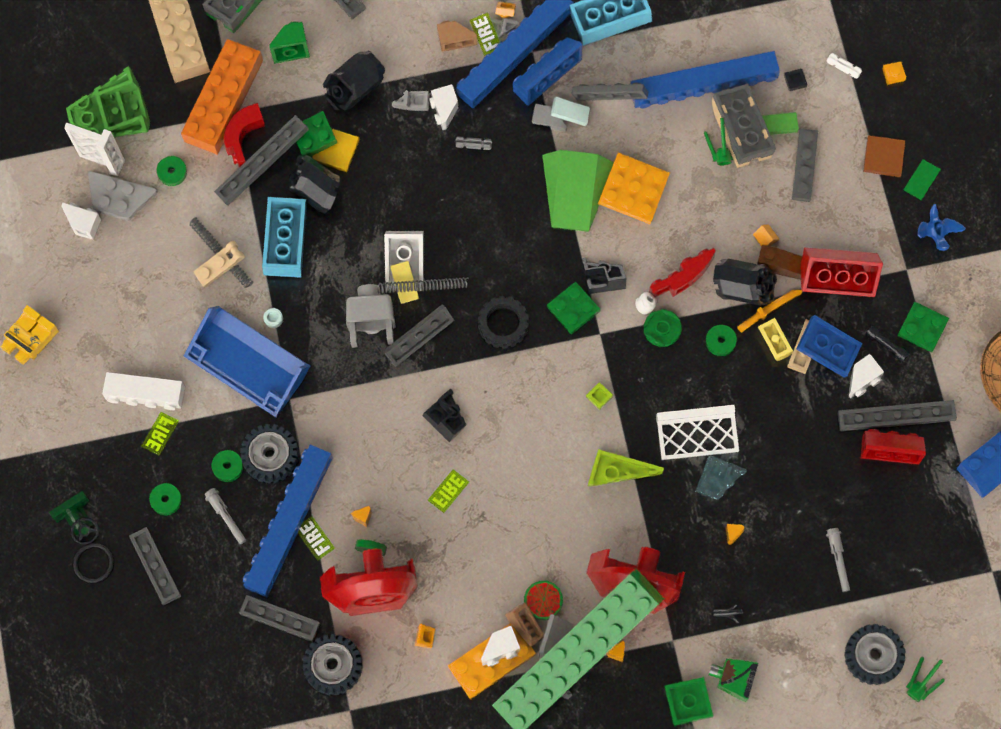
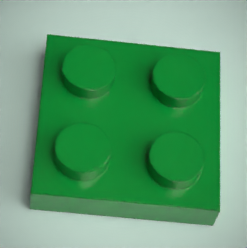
[296,111,338,157]
[547,282,600,335]
[897,302,949,353]
[665,677,713,726]

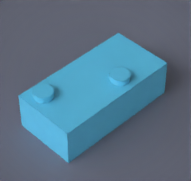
[570,0,652,46]
[262,197,306,277]

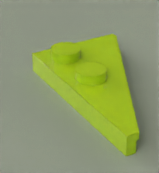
[588,449,664,487]

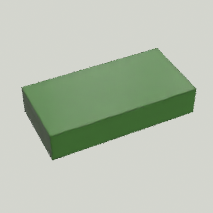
[762,112,799,135]

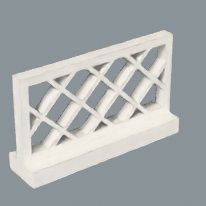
[64,123,125,177]
[656,405,739,460]

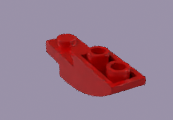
[649,248,716,297]

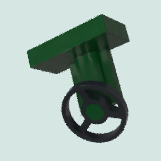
[49,491,99,544]

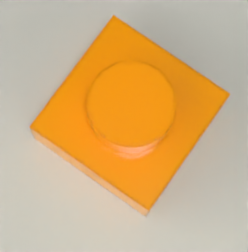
[496,2,516,18]
[882,61,906,85]

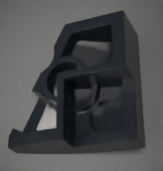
[581,258,627,294]
[422,389,466,442]

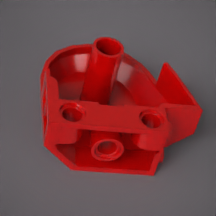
[586,547,685,614]
[320,549,418,616]

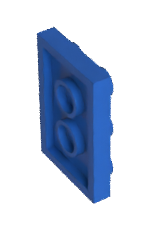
[796,315,862,377]

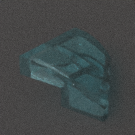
[695,456,747,499]

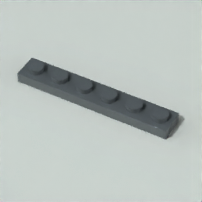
[214,115,309,206]
[838,400,957,431]

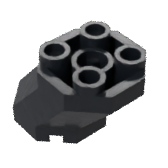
[323,51,385,110]
[288,155,340,214]
[713,258,777,305]

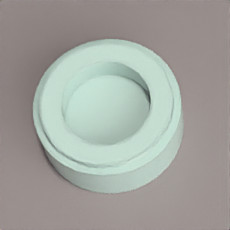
[263,308,283,328]

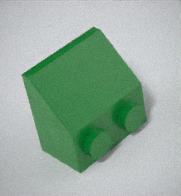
[269,21,310,64]

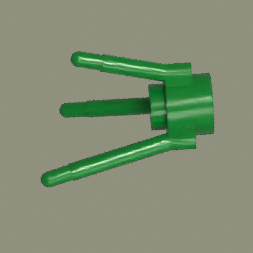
[704,118,733,166]
[906,657,945,702]

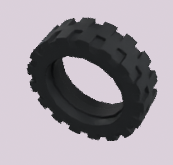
[478,296,529,348]

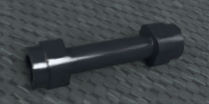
[866,325,909,362]

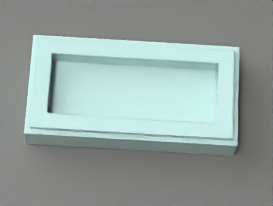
[551,97,590,126]

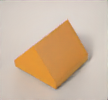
[753,224,779,246]
[351,506,372,527]
[726,524,745,545]
[415,624,435,648]
[606,641,625,662]

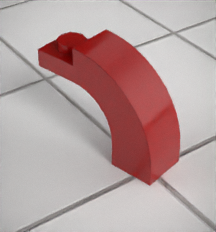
[224,103,265,167]

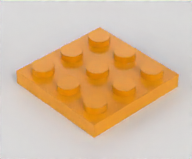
[598,152,670,224]

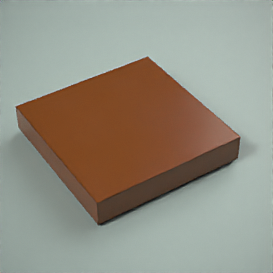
[863,135,905,177]

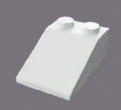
[385,231,424,291]

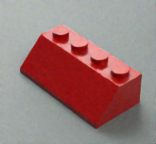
[801,247,883,297]

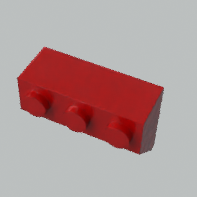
[861,429,926,465]

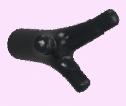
[714,605,744,624]

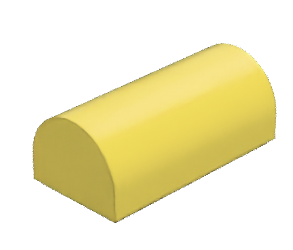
[758,318,793,361]

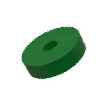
[156,156,187,186]
[706,325,737,356]
[212,450,243,482]
[149,483,182,515]
[355,539,387,556]

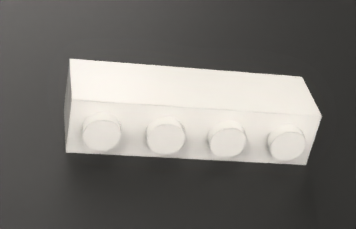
[102,372,185,410]

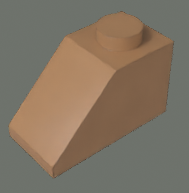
[437,21,477,52]

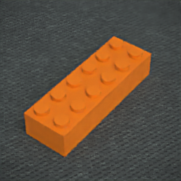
[181,39,263,155]

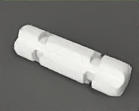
[827,53,862,78]

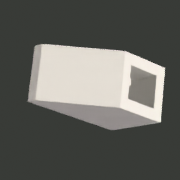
[429,84,458,130]
[62,203,101,240]
[849,354,884,398]
[481,626,520,667]

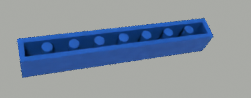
[456,0,574,108]
[630,51,780,109]
[243,444,333,598]

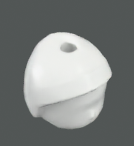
[635,292,657,314]

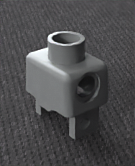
[346,284,396,348]

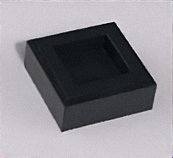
[784,68,808,92]

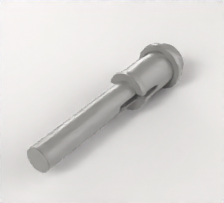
[205,488,246,544]
[826,528,850,592]

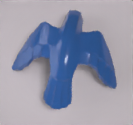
[918,204,966,251]

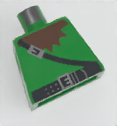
[708,658,759,702]

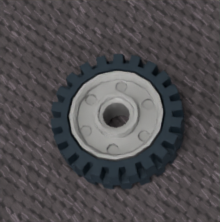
[240,424,299,483]
[844,624,906,685]
[303,634,363,695]

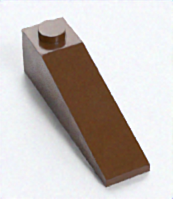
[757,245,802,280]

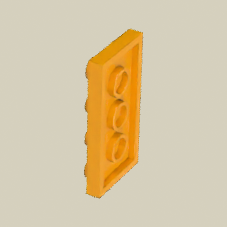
[448,623,536,699]

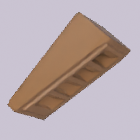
[505,603,544,647]

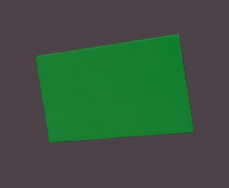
[904,159,941,200]

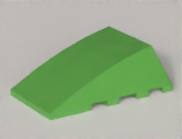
[66,66,150,137]
[542,150,614,232]

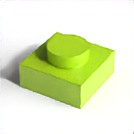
[586,382,613,410]

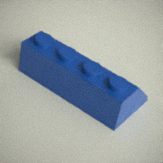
[513,38,582,106]
[957,431,1001,498]

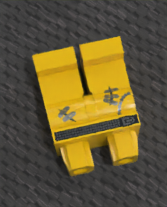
[1,305,59,365]

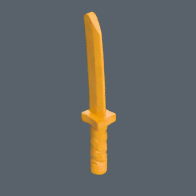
[737,290,802,333]

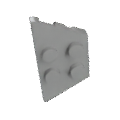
[88,171,158,221]

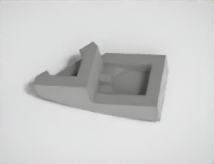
[481,17,519,39]
[392,90,430,111]
[532,104,567,132]

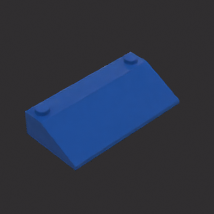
[183,306,310,417]

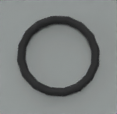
[73,543,114,583]

